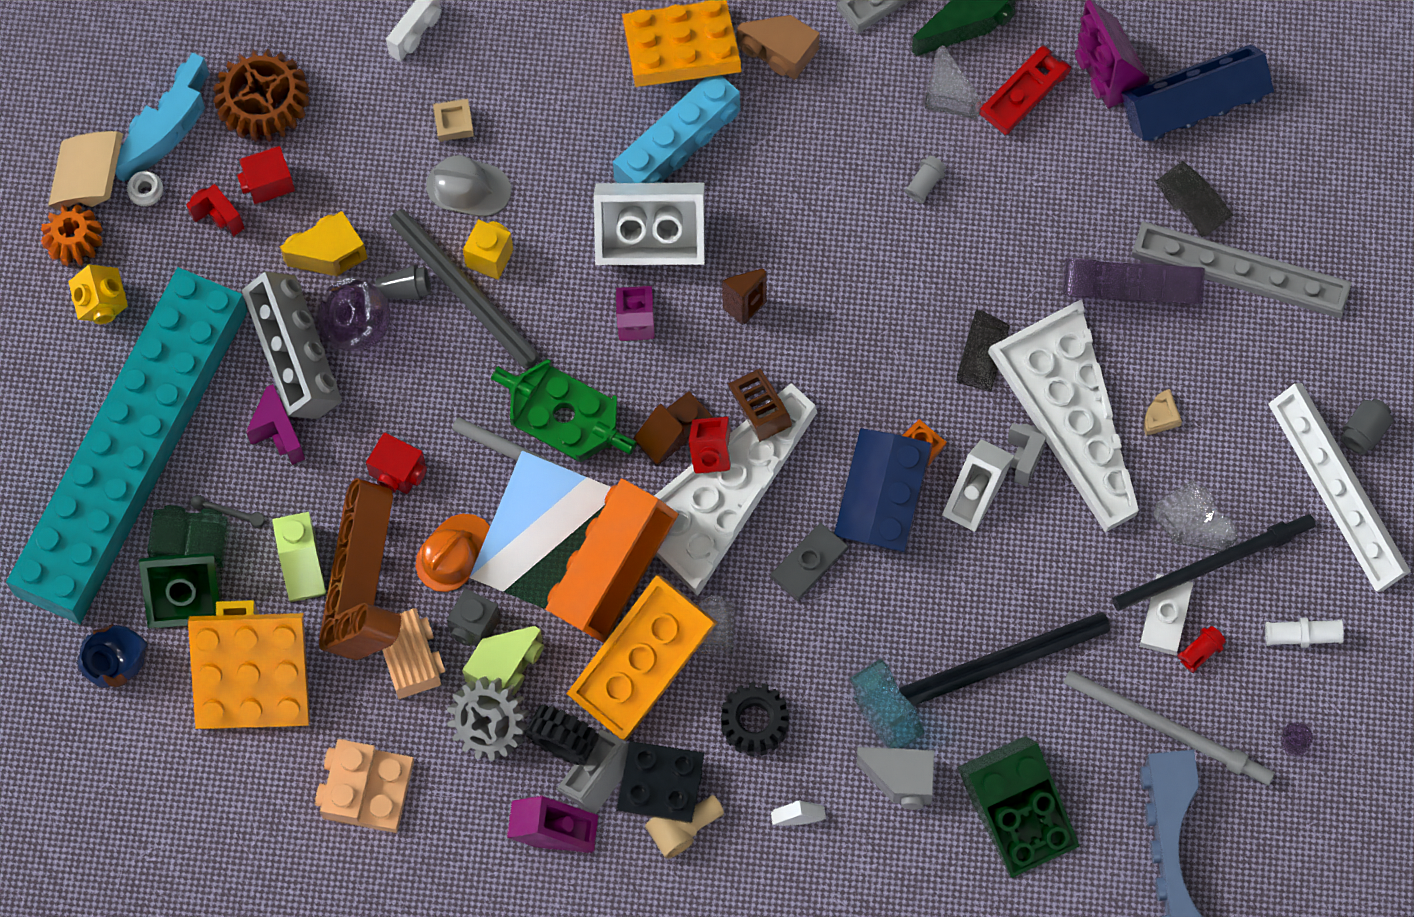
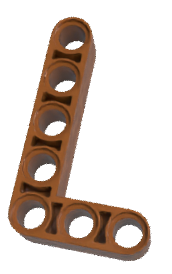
[319,478,402,660]

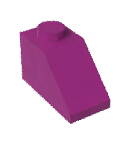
[507,795,598,853]

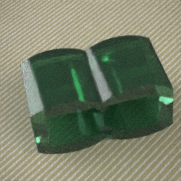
[147,505,230,568]

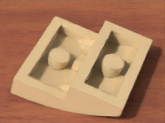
[48,131,123,211]

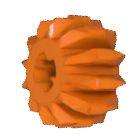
[41,204,103,266]

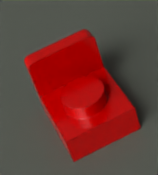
[186,183,245,237]
[689,416,731,474]

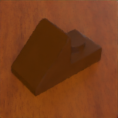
[633,391,713,466]

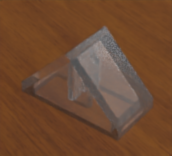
[925,45,982,119]

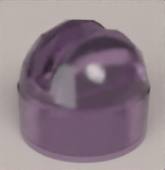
[1281,722,1313,756]

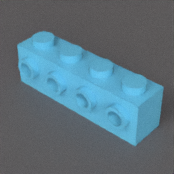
[613,75,740,183]

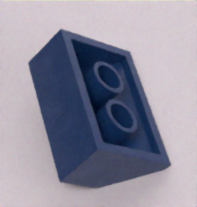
[834,428,933,554]

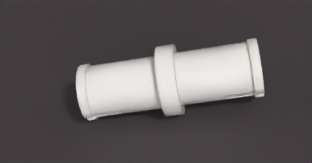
[1265,618,1343,648]

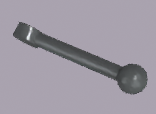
[191,495,265,528]

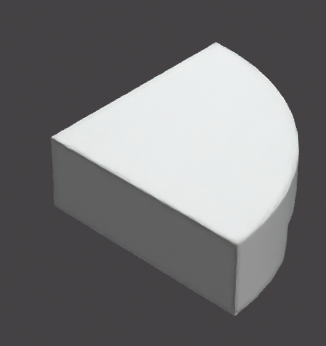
[771,801,826,826]

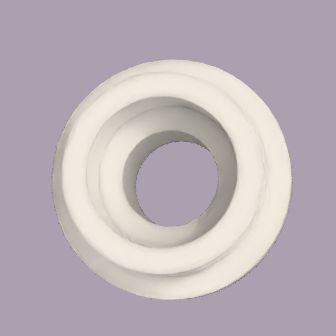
[127,171,163,206]

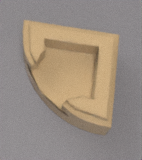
[1144,389,1182,436]

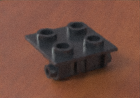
[616,741,705,823]

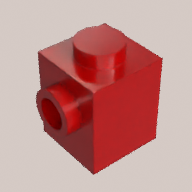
[236,146,295,205]
[366,432,427,495]

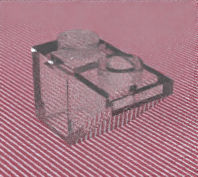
[1153,479,1238,552]

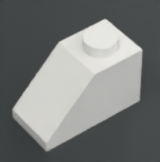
[942,439,1014,532]

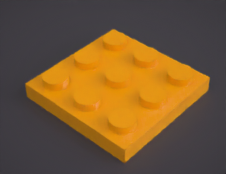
[622,0,741,87]
[188,613,310,729]

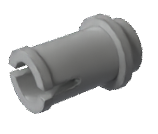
[904,156,946,203]

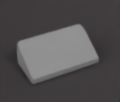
[556,729,629,814]

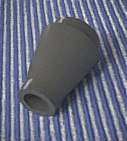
[375,264,431,300]

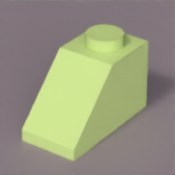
[272,512,327,603]

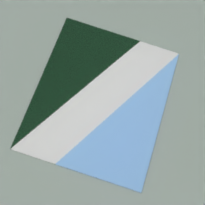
[469,451,611,609]

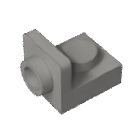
[1008,423,1046,487]

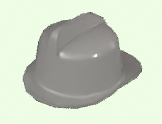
[426,155,511,216]

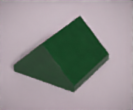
[138,553,222,629]

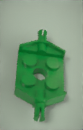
[491,359,637,462]

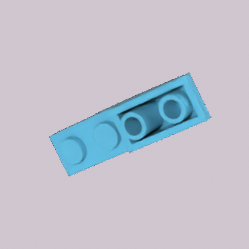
[115,53,209,182]

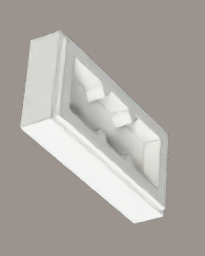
[1139,574,1193,656]

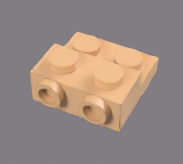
[315,739,414,833]

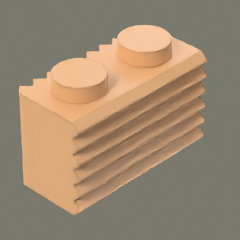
[382,608,445,699]

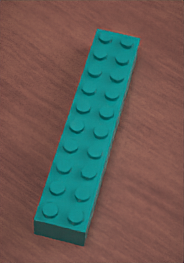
[6,267,248,625]

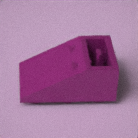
[1075,0,1149,109]

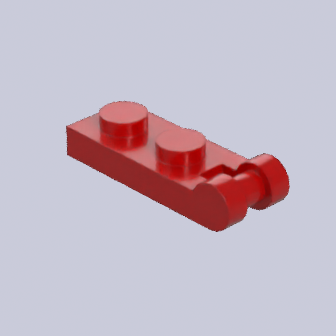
[979,45,1071,136]

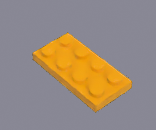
[566,575,718,741]

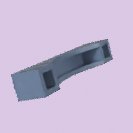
[1140,750,1202,917]

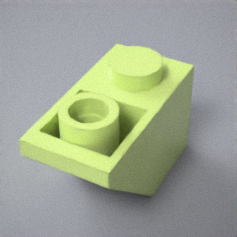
[462,626,544,695]

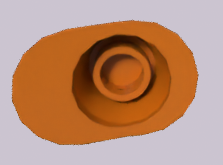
[415,513,490,592]

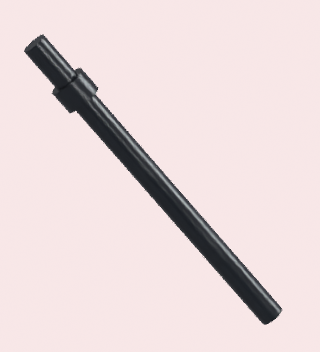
[1112,514,1316,611]

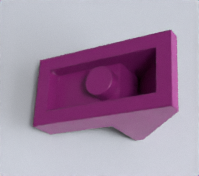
[616,286,655,341]
[246,384,305,465]

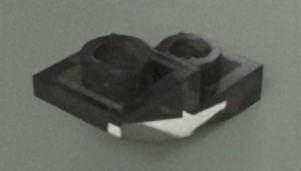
[1155,161,1233,237]

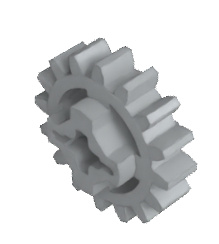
[447,676,530,761]

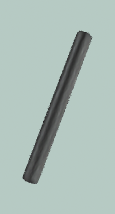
[389,209,539,369]

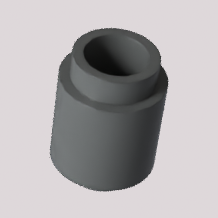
[1341,399,1394,455]

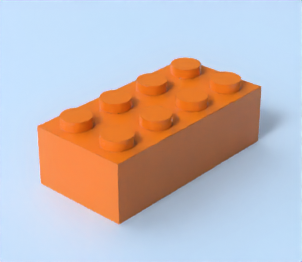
[545,478,679,643]

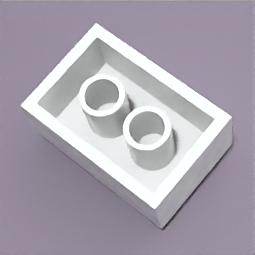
[594,183,705,265]

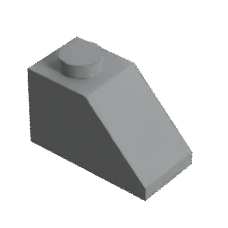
[856,747,934,810]

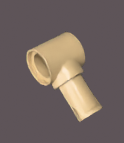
[645,795,724,859]

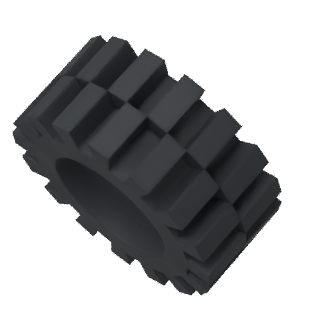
[721,682,789,756]
[525,704,599,765]

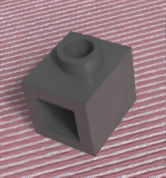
[447,588,501,647]

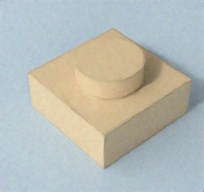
[433,99,474,142]

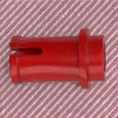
[1177,626,1226,673]

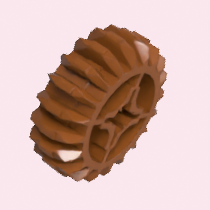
[213,48,310,143]

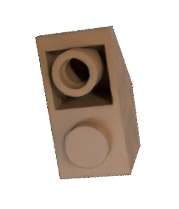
[737,15,820,80]

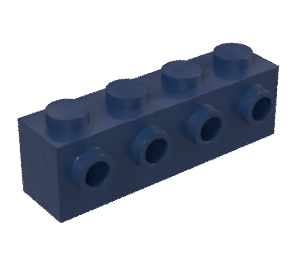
[1121,44,1274,141]

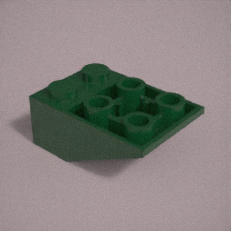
[957,736,1080,878]

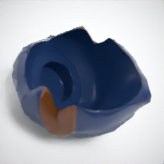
[76,624,148,688]

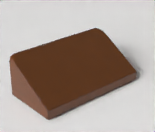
[722,268,767,325]

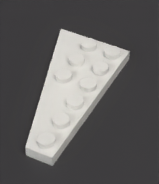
[988,299,1139,532]

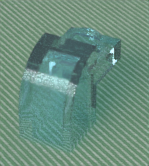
[849,658,925,749]

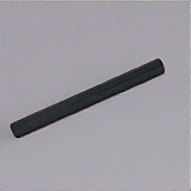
[898,612,1110,708]

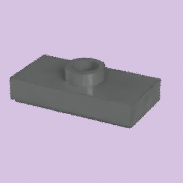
[770,522,848,602]

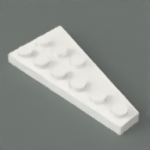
[654,383,817,596]

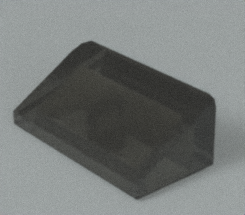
[956,309,1010,392]

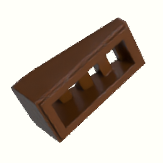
[728,368,792,442]

